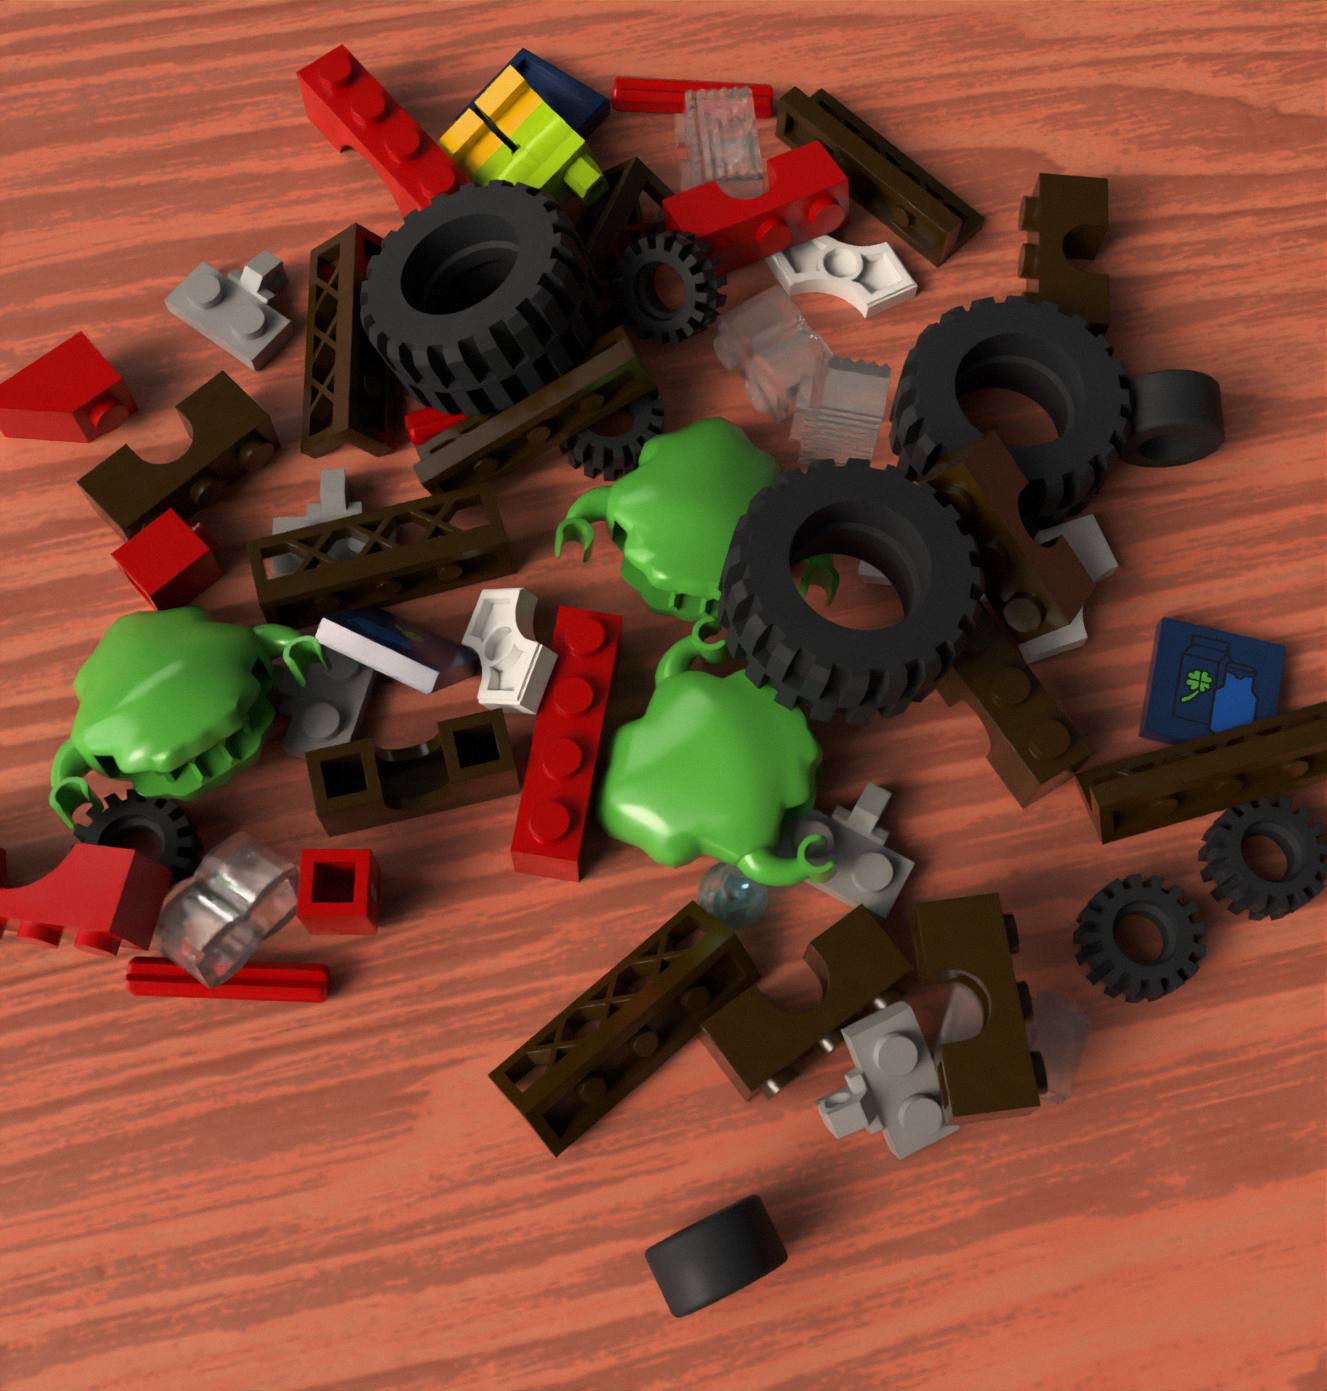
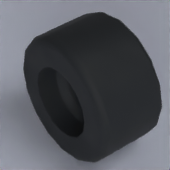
[1118,369,1225,468]
[645,1195,788,1318]

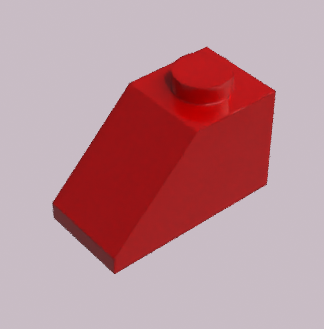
[0,331,139,443]

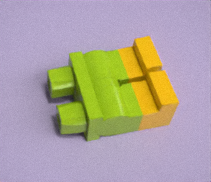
[436,65,610,221]

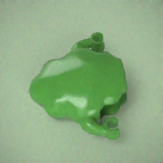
[555,417,840,622]
[49,606,333,829]
[592,615,838,886]

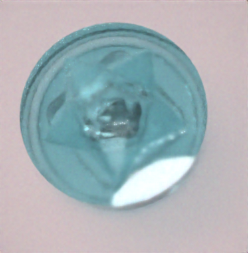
[698,862,768,929]

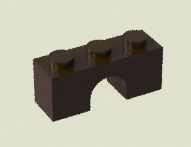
[1018,173,1110,337]
[77,370,281,543]
[918,429,1096,645]
[935,601,1093,809]
[305,708,521,838]
[909,893,1048,1126]
[697,904,914,1102]

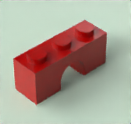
[662,140,850,276]

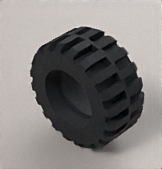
[360,180,603,417]
[889,295,1134,534]
[717,458,985,724]

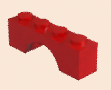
[296,44,473,218]
[510,606,623,882]
[0,843,173,957]

